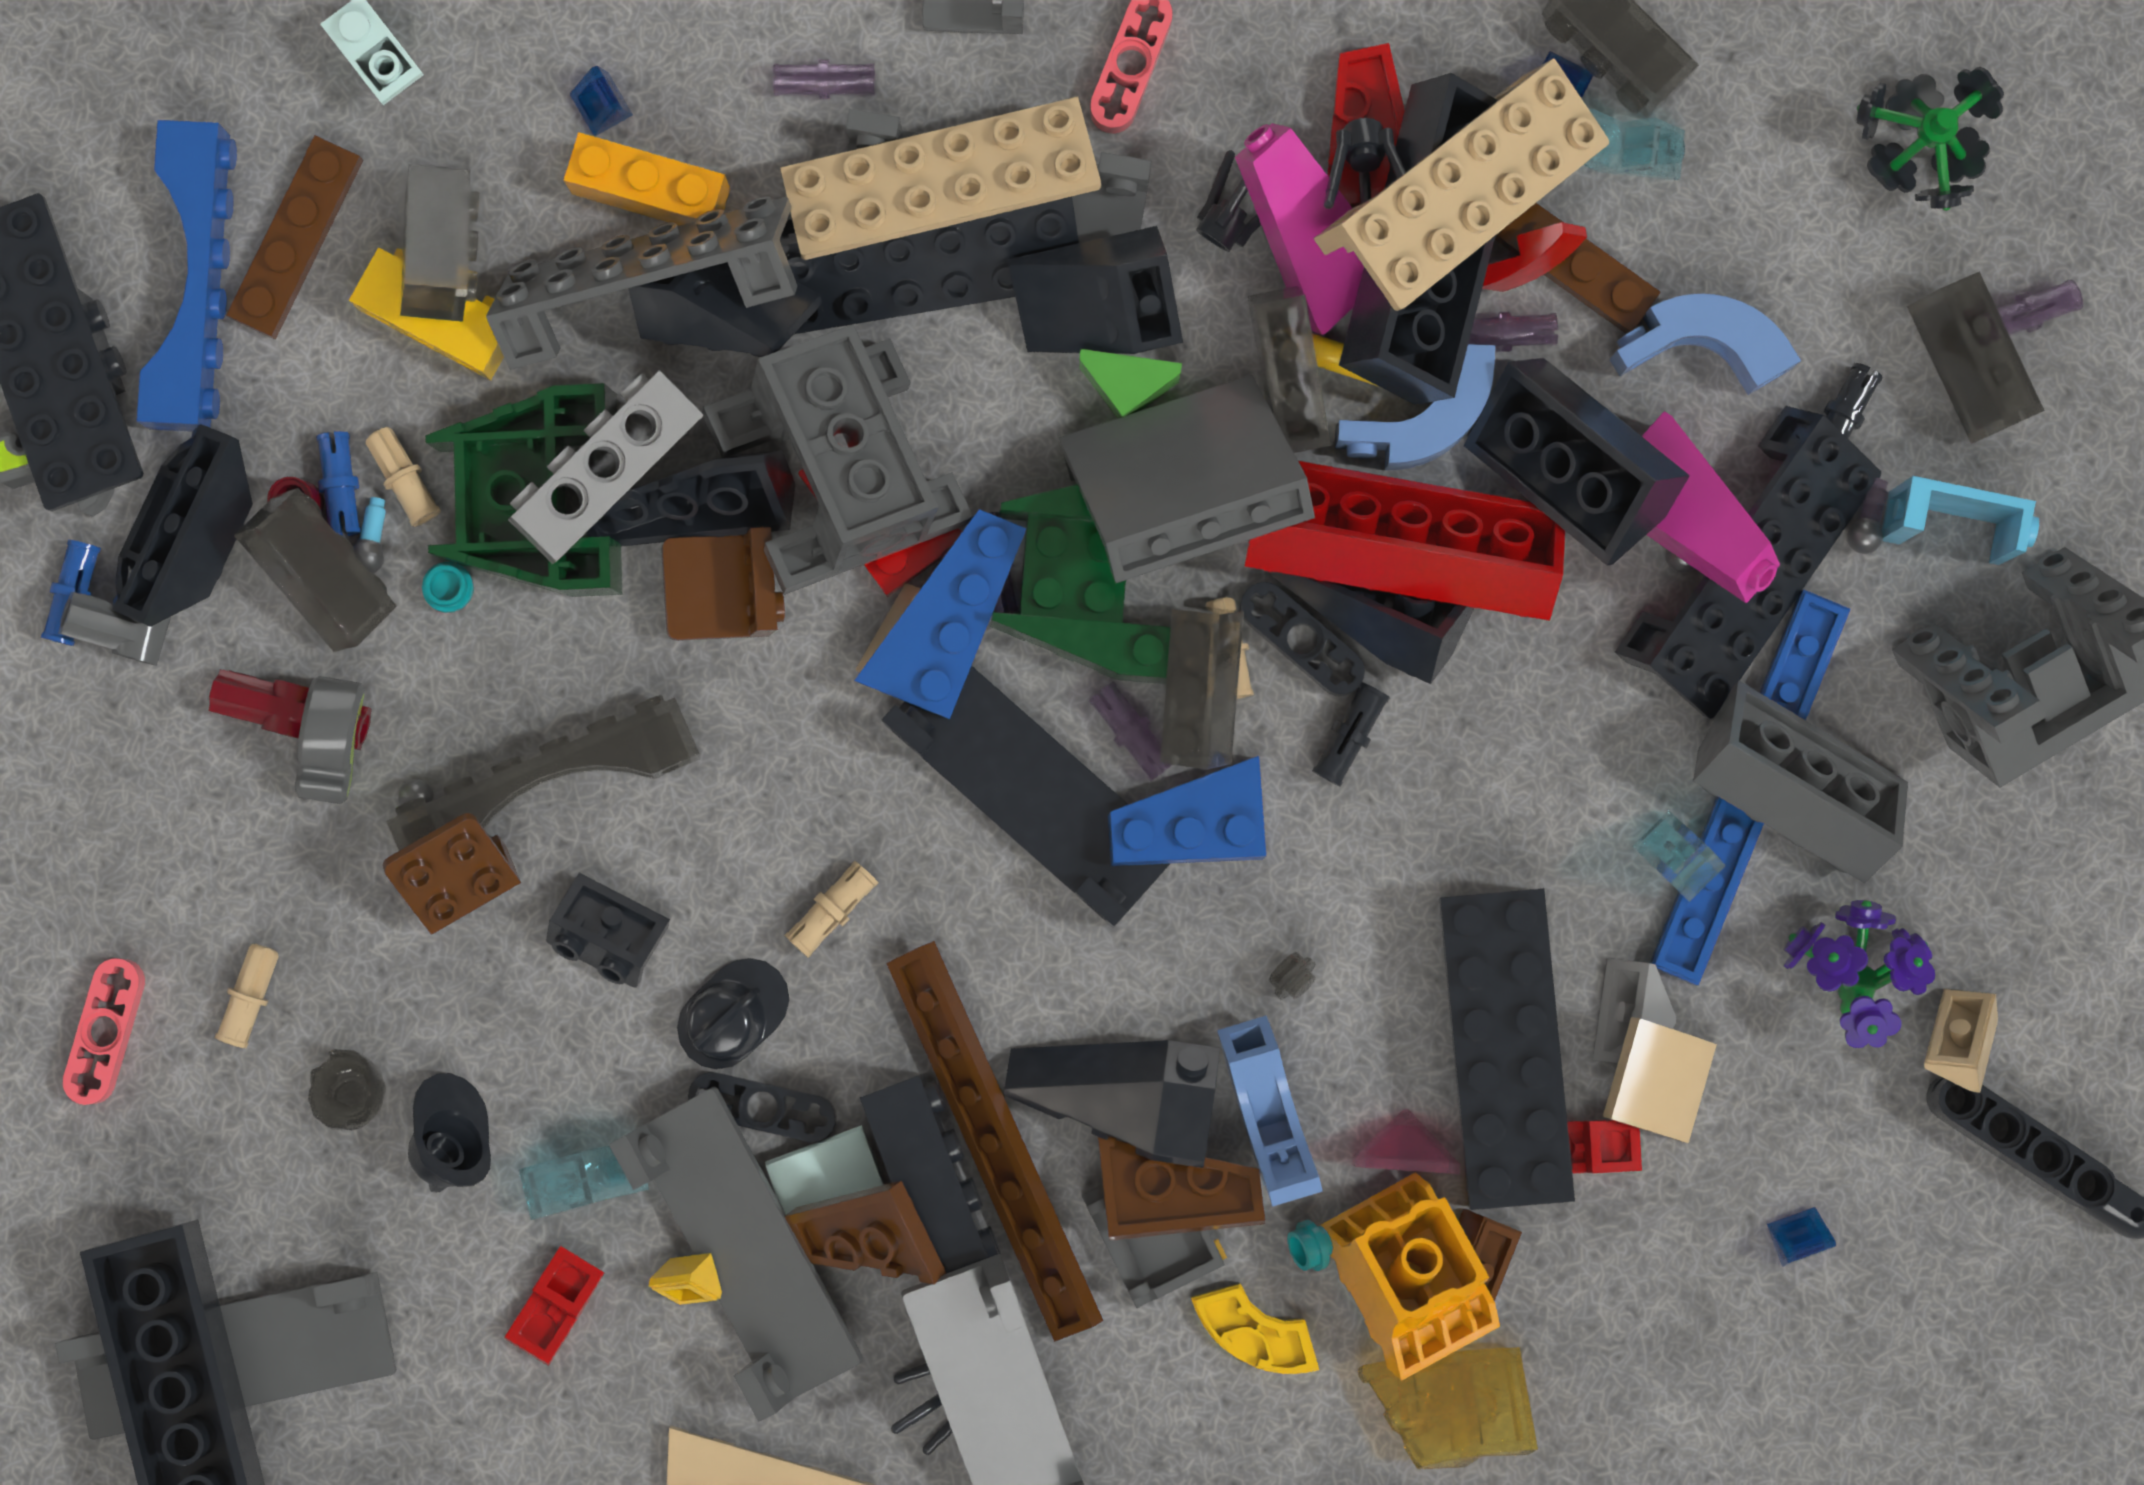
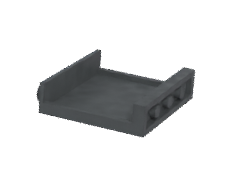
[1059,375,1315,583]

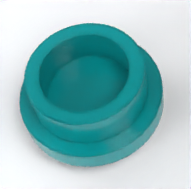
[422,562,474,613]
[1287,1220,1333,1271]

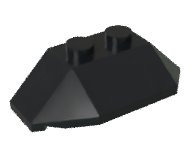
[112,424,253,627]

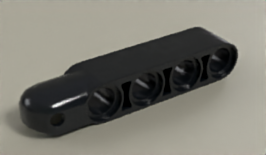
[1926,1077,2144,1239]

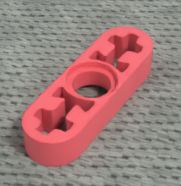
[1090,0,1172,134]
[63,958,145,1105]

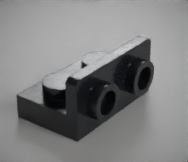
[546,872,670,988]

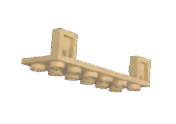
[1313,58,1609,311]
[780,97,1101,260]

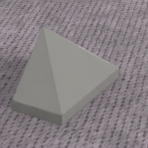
[1593,958,1677,1063]

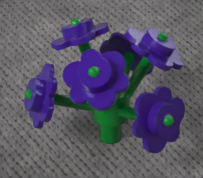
[1783,900,1935,1048]

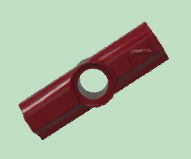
[208,669,372,751]

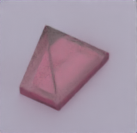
[1351,1109,1460,1174]

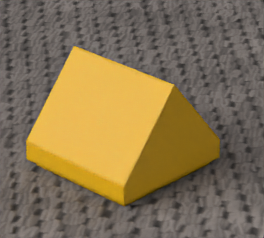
[648,1253,722,1305]

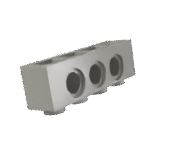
[508,370,703,564]

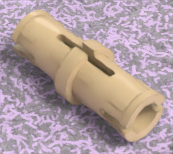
[784,861,879,958]

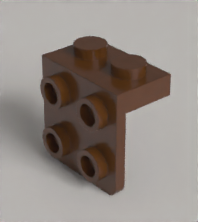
[661,527,785,641]
[382,813,521,935]

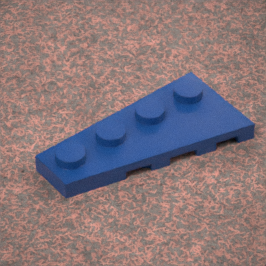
[854,509,1027,720]

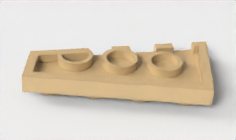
[667,1426,876,1485]

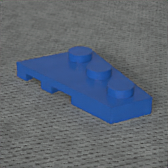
[1108,756,1266,866]

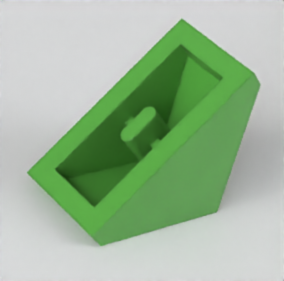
[1079,349,1182,418]

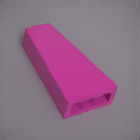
[1235,123,1364,335]
[1642,411,1780,603]

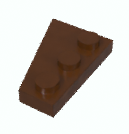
[1098,1137,1265,1241]
[784,1181,947,1285]

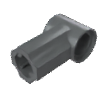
[58,592,171,666]

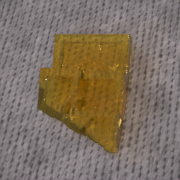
[1358,1347,1538,1469]

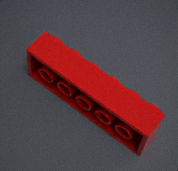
[1244,461,1565,621]

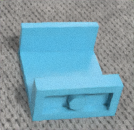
[1881,476,2039,565]

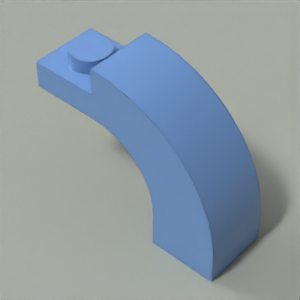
[1610,294,1801,395]
[1335,344,1495,470]
[1217,1015,1323,1207]

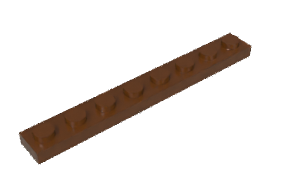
[886,941,1104,1342]

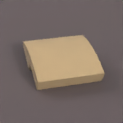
[1603,1017,1717,1143]

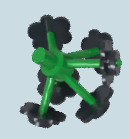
[1857,67,2004,211]

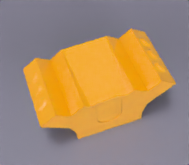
[1319,1172,1500,1381]

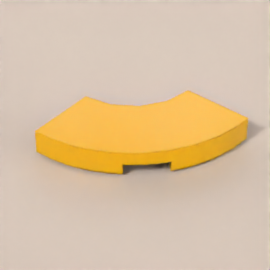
[1191,1283,1319,1374]

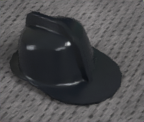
[677,958,790,1069]
[408,1073,491,1193]

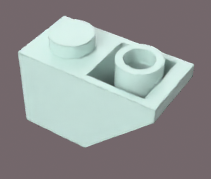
[320,0,424,105]

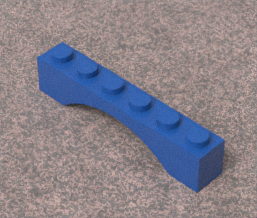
[137,120,237,432]

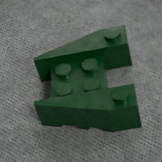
[425,383,623,597]
[990,484,1175,684]

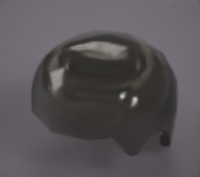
[308,1049,386,1130]

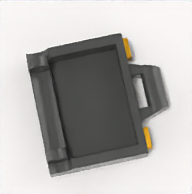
[1082,1184,1227,1308]

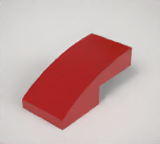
[1482,222,1587,292]
[1568,1120,1642,1174]
[504,1246,605,1366]

